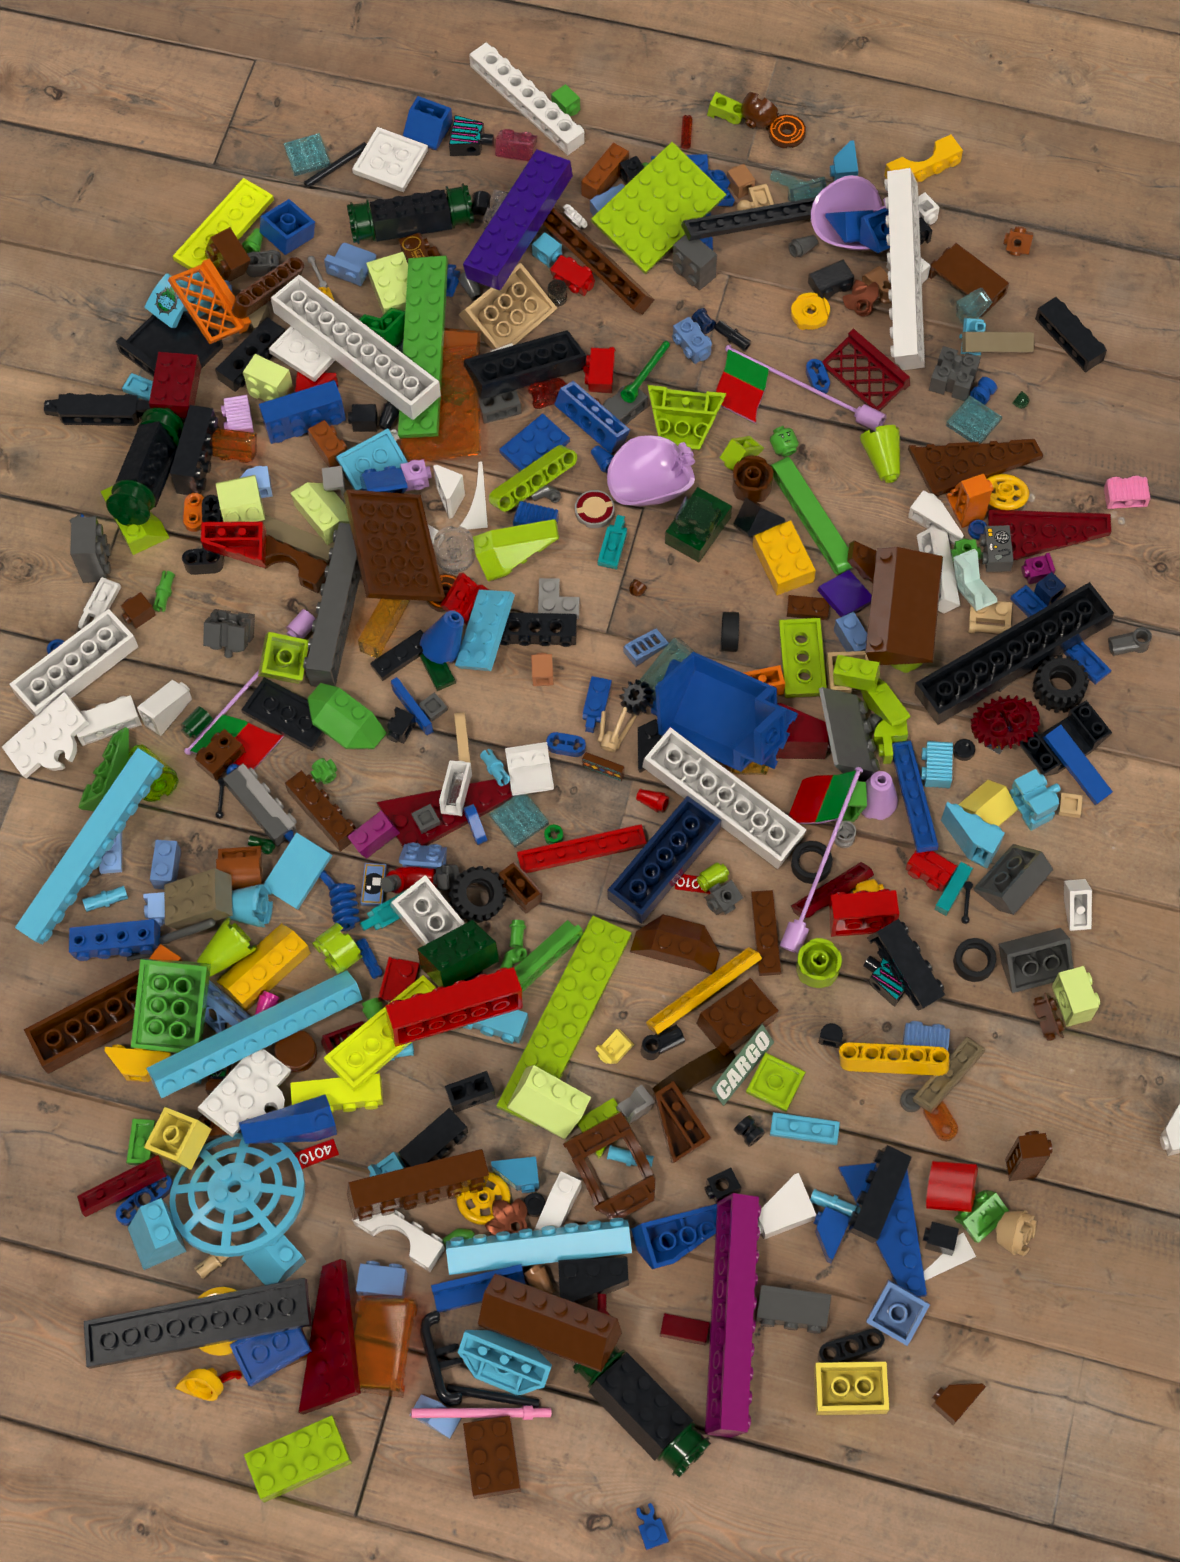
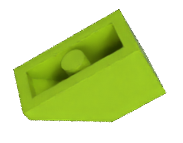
[719,436,764,470]

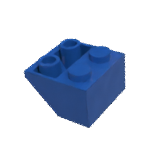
[403,96,453,150]

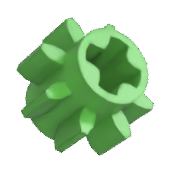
[310,758,337,784]

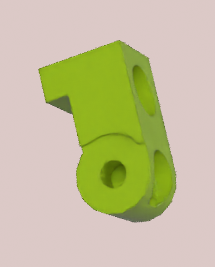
[707,92,742,124]

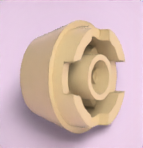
[996,1211,1037,1256]

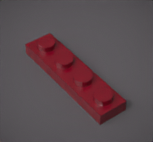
[791,862,874,919]
[77,1155,167,1217]

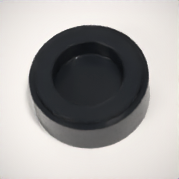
[953,739,975,761]
[523,1193,546,1217]

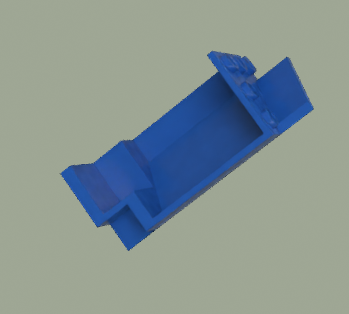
[651,652,798,772]

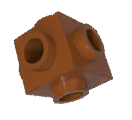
[1003,226,1033,256]

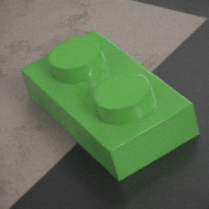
[126,1119,156,1165]

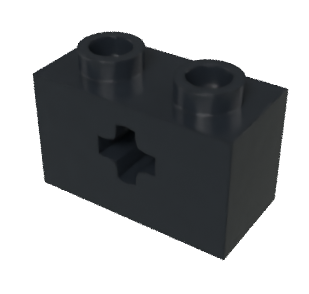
[445,1071,496,1113]

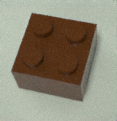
[205,227,251,282]

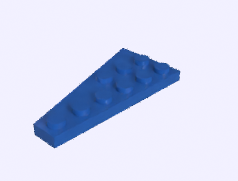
[838,1163,927,1297]

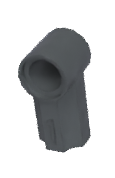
[1108,627,1152,656]

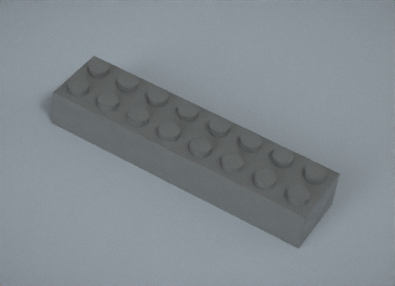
[303,522,361,687]

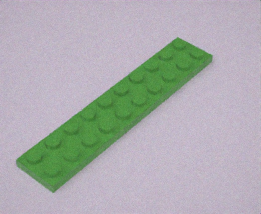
[398,256,448,438]

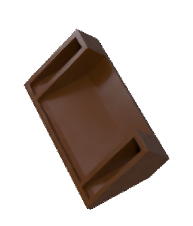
[866,547,943,665]

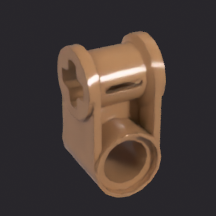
[862,266,892,304]

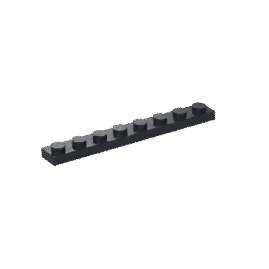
[681,197,816,241]

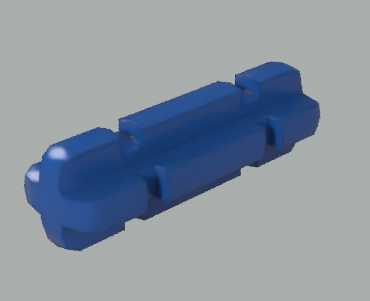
[356,938,383,979]

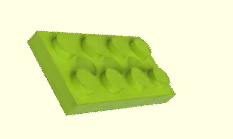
[779,618,827,698]

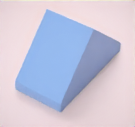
[410,1394,462,1439]

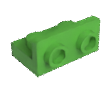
[954,1190,1009,1243]

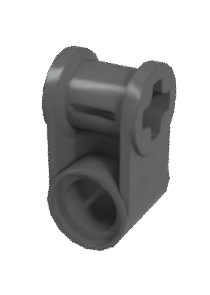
[246,250,281,277]

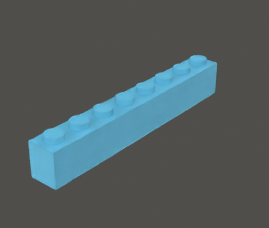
[446,1218,632,1275]

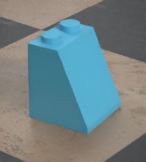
[128,1198,187,1270]

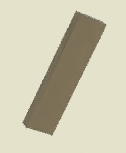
[962,332,1034,353]
[261,515,334,563]
[913,1037,985,1113]

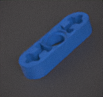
[116,1175,173,1226]

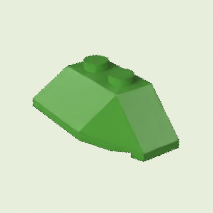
[307,683,387,749]

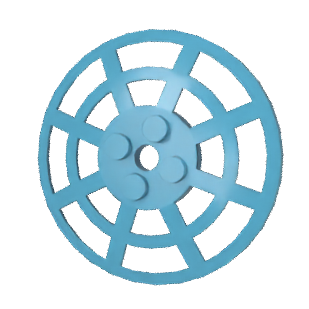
[169,1133,305,1257]

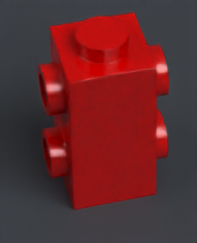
[550,255,595,296]

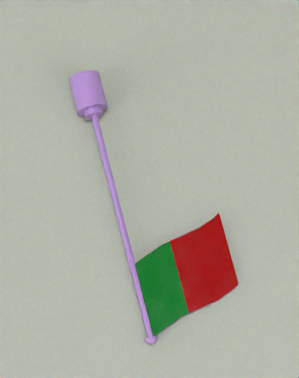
[716,345,886,431]
[184,609,316,770]
[780,767,863,954]

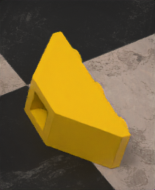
[104,1045,172,1082]

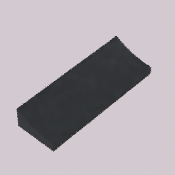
[463,330,586,400]

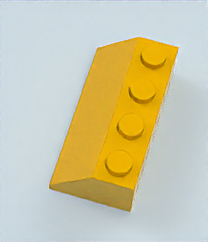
[217,923,311,1012]

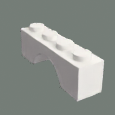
[352,1210,445,1272]

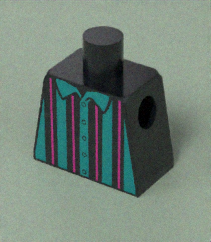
[449,115,494,156]
[863,956,905,1007]

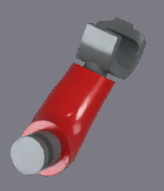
[380,864,461,893]

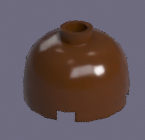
[741,92,779,129]

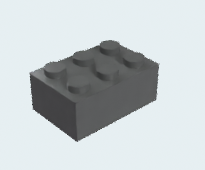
[70,516,111,583]

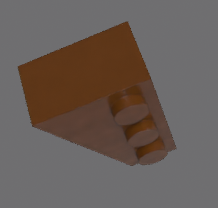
[653,1081,711,1163]

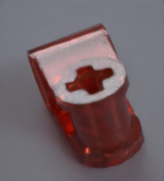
[528,378,566,409]

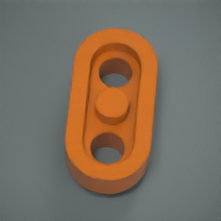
[183,493,204,532]

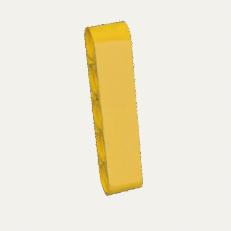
[839,1042,949,1076]

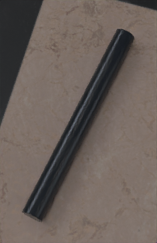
[304,142,367,188]
[447,1384,540,1408]

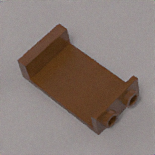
[929,243,1009,317]

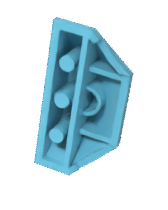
[458,1330,552,1395]

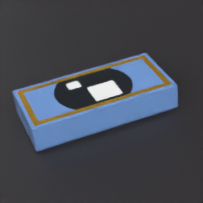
[361,863,387,907]

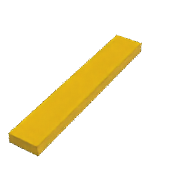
[646,947,762,1034]

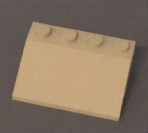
[459,263,557,350]

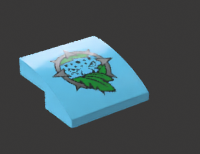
[144,273,194,328]

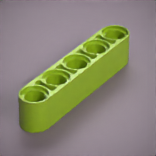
[489,445,577,512]

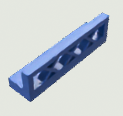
[431,1264,526,1313]

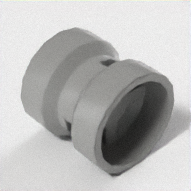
[834,821,856,848]

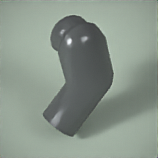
[531,485,561,503]

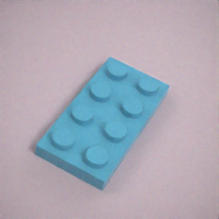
[455,590,515,671]

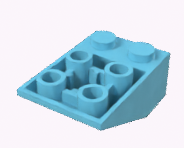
[941,802,1005,869]

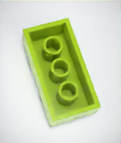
[244,1415,352,1503]

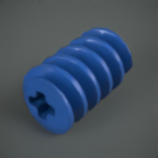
[328,883,360,931]

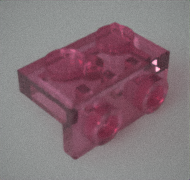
[495,129,537,161]

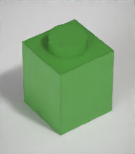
[551,84,580,117]

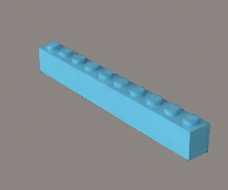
[15,748,164,945]
[146,970,363,1099]

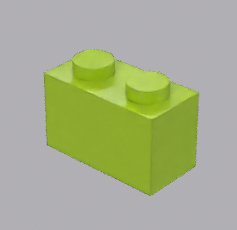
[833,655,880,692]

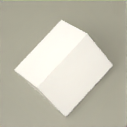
[433,465,465,519]

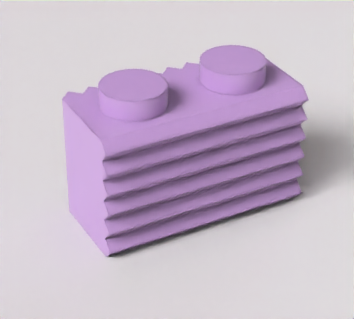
[221,394,254,441]

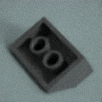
[973,844,1053,915]
[998,928,1074,993]
[756,1285,831,1334]

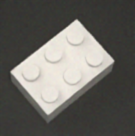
[390,875,465,946]

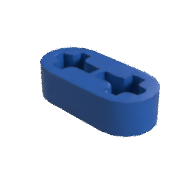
[806,359,830,395]
[546,732,586,757]
[463,804,487,845]

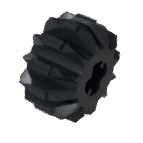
[619,679,656,716]

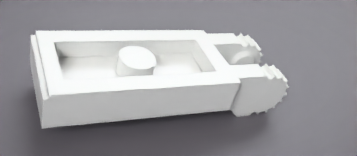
[78,577,121,629]

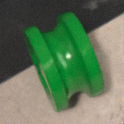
[544,824,564,845]

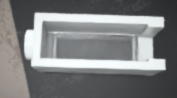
[439,760,472,816]

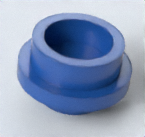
[968,520,987,540]

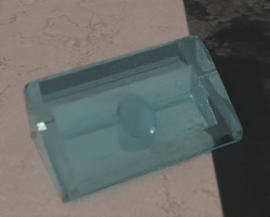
[788,177,826,202]

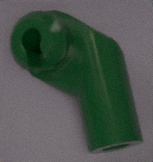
[248,835,275,855]

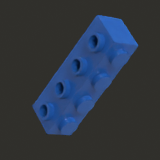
[69,919,160,961]

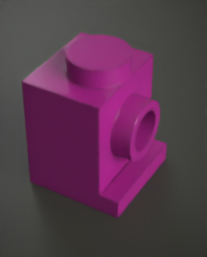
[1021,552,1055,584]

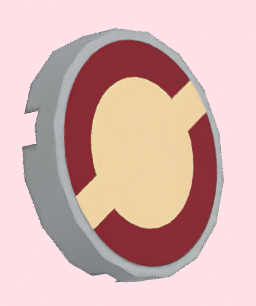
[575,490,615,528]

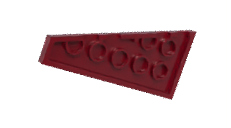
[988,510,1111,561]
[377,779,519,848]
[298,1259,361,1415]

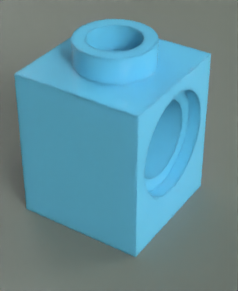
[532,232,562,268]

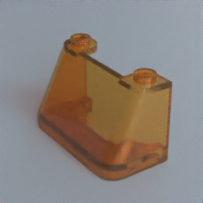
[354,1296,418,1398]

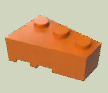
[946,474,993,528]

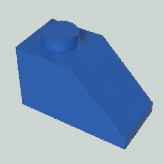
[813,1207,849,1264]

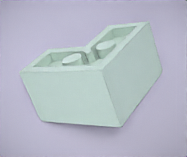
[953,549,997,611]

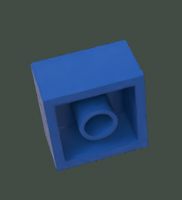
[259,199,315,255]

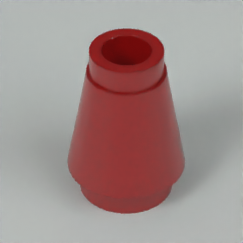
[636,789,669,813]

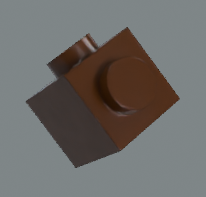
[120,592,156,629]

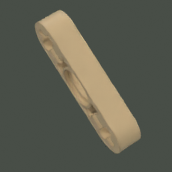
[454,712,470,763]

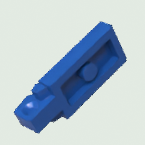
[583,676,612,733]

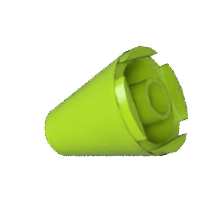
[860,425,900,483]
[196,917,257,977]

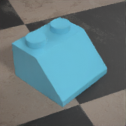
[242,1223,306,1285]

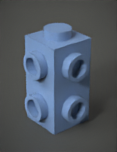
[672,317,712,364]

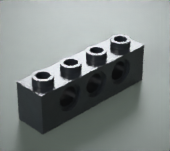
[215,317,285,392]
[500,612,577,647]

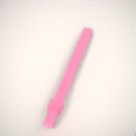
[411,1405,551,1420]

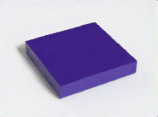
[817,570,872,617]

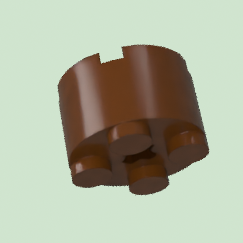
[732,455,773,502]

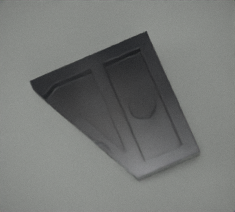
[638,719,663,773]

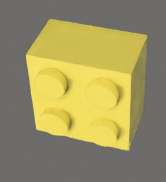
[144,1107,212,1170]

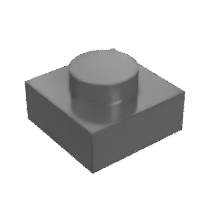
[418,692,448,722]
[411,804,441,834]

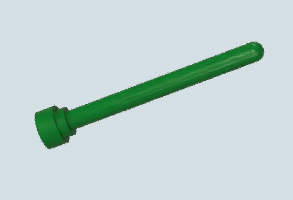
[621,341,670,403]

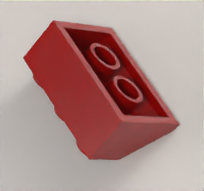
[829,889,900,937]

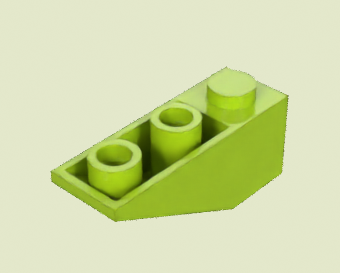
[861,678,910,726]

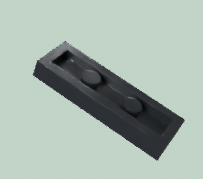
[370,629,423,681]

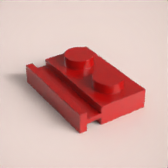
[378,957,420,1002]

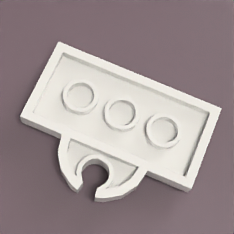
[2,692,89,778]
[198,1049,291,1138]

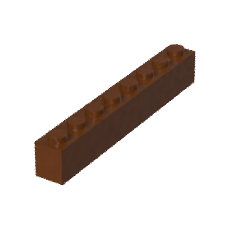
[543,205,655,315]

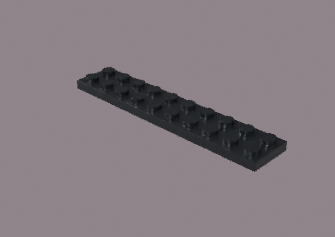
[84,1278,312,1369]

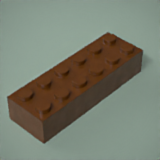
[24,969,139,1074]
[347,1149,489,1221]

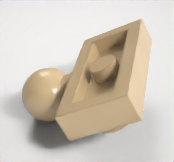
[737,184,774,211]

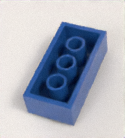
[259,380,346,444]

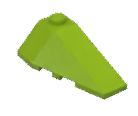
[100,486,170,555]
[473,519,559,581]

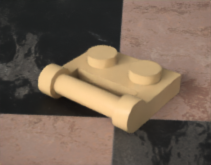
[968,601,1012,634]

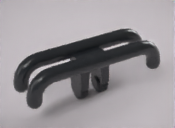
[420,1311,464,1406]

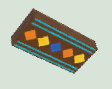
[582,752,624,781]

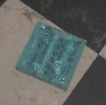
[284,133,330,176]
[946,396,1002,444]
[489,794,549,848]

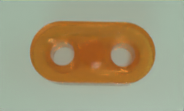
[923,1101,958,1142]

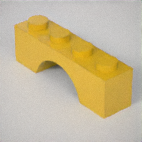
[884,134,963,182]

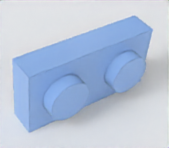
[99,832,122,874]

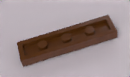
[751,890,781,976]

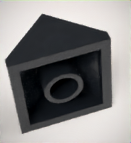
[733,498,785,537]

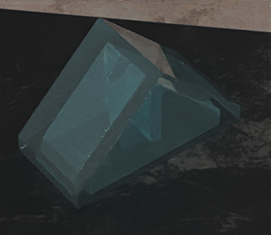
[956,288,993,324]

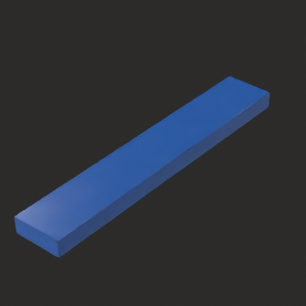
[1010,585,1111,685]
[892,740,939,853]

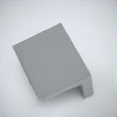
[322,466,345,496]
[616,1085,655,1124]

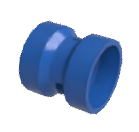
[970,377,997,405]

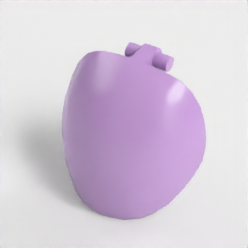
[811,175,886,250]
[607,435,695,506]

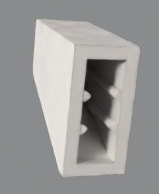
[137,680,192,736]
[758,1173,816,1239]

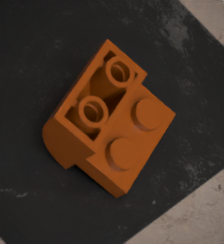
[216,846,263,890]

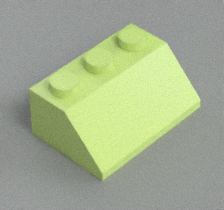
[291,482,350,545]
[507,1065,591,1139]

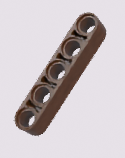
[231,257,304,319]

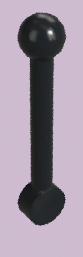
[215,778,225,819]
[961,881,973,924]

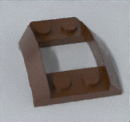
[563,1111,656,1219]

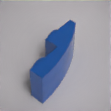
[705,169,735,206]

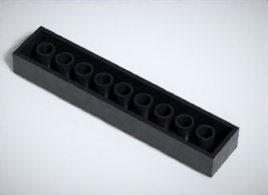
[914,582,1114,725]

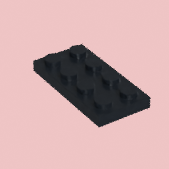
[241,677,324,751]

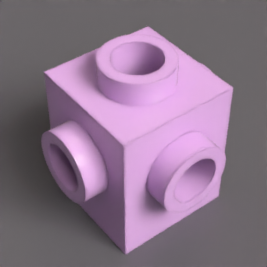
[400,459,432,491]

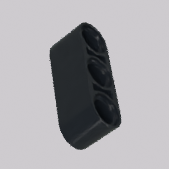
[818,1328,884,1363]

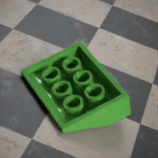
[131,959,211,1053]

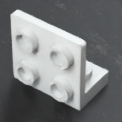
[505,742,554,796]

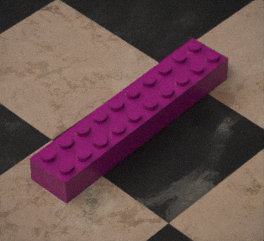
[705,1193,761,1438]

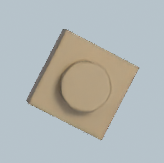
[1058,793,1083,818]

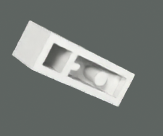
[908,490,964,545]
[534,1172,582,1231]

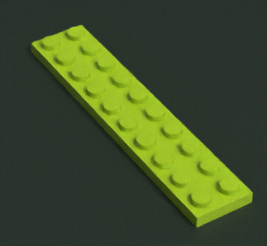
[496,915,632,1126]

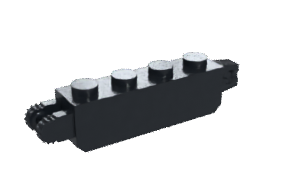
[44,393,150,426]

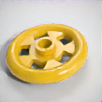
[987,474,1029,510]
[456,1172,511,1225]

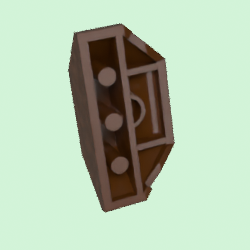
[630,914,720,974]

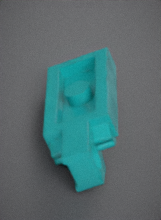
[597,515,627,570]
[360,891,405,931]

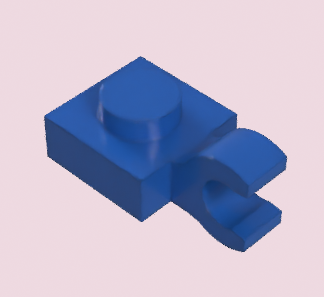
[446,264,460,297]

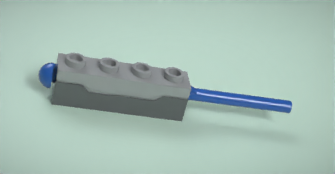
[223,764,336,887]

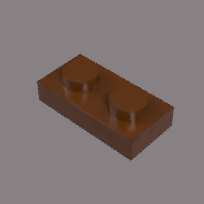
[787,595,829,620]

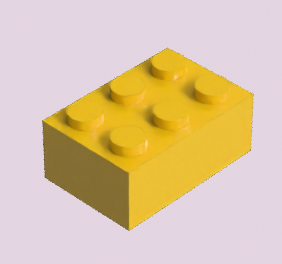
[752,520,816,595]

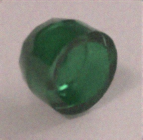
[1012,391,1030,409]

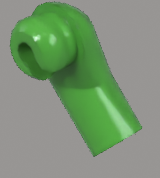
[500,947,527,969]

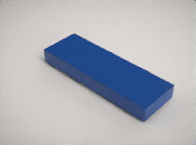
[391,677,433,735]

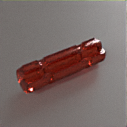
[681,115,692,149]

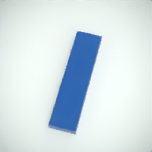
[1043,725,1113,805]

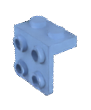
[324,243,377,286]
[399,842,447,869]

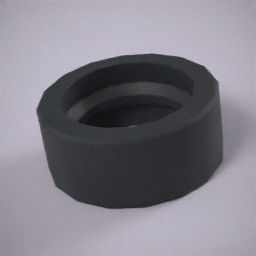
[721,612,740,652]
[791,841,833,884]
[953,938,997,982]

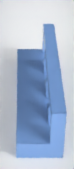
[205,980,251,1033]

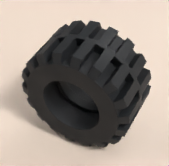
[1032,655,1089,713]
[449,866,507,923]

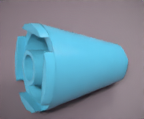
[228,884,273,928]

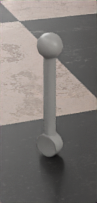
[307,256,327,288]

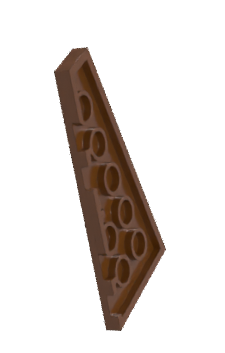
[908,439,1043,497]

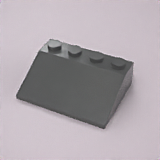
[819,687,880,782]

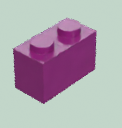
[347,810,400,859]

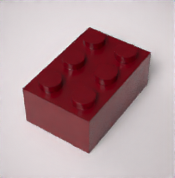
[149,352,202,418]

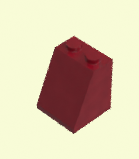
[776,703,830,759]

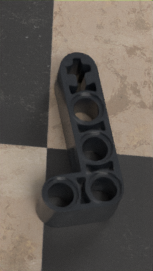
[182,495,224,575]

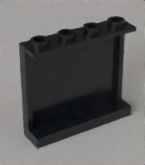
[116,311,224,377]

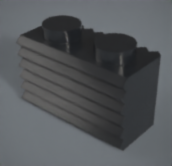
[808,259,854,299]

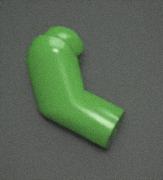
[442,1228,475,1246]

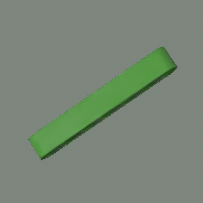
[770,457,853,575]

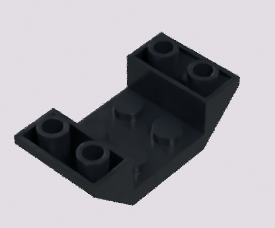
[1020,700,1112,776]

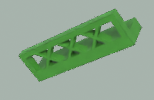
[515,920,583,992]

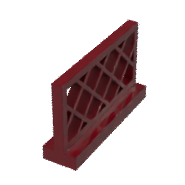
[822,328,910,411]

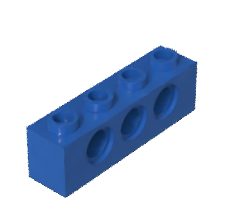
[555,381,630,454]

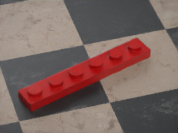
[517,824,647,873]

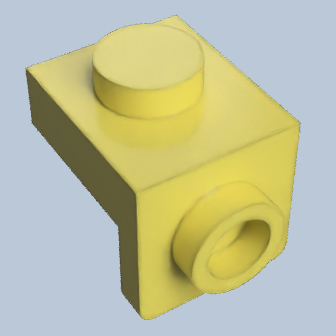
[595,1029,634,1064]

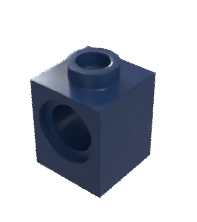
[1034,572,1066,606]

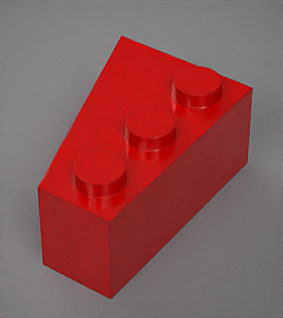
[201,522,266,568]

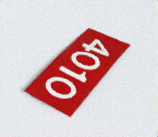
[675,874,710,894]
[293,1139,339,1169]

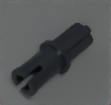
[714,321,751,351]

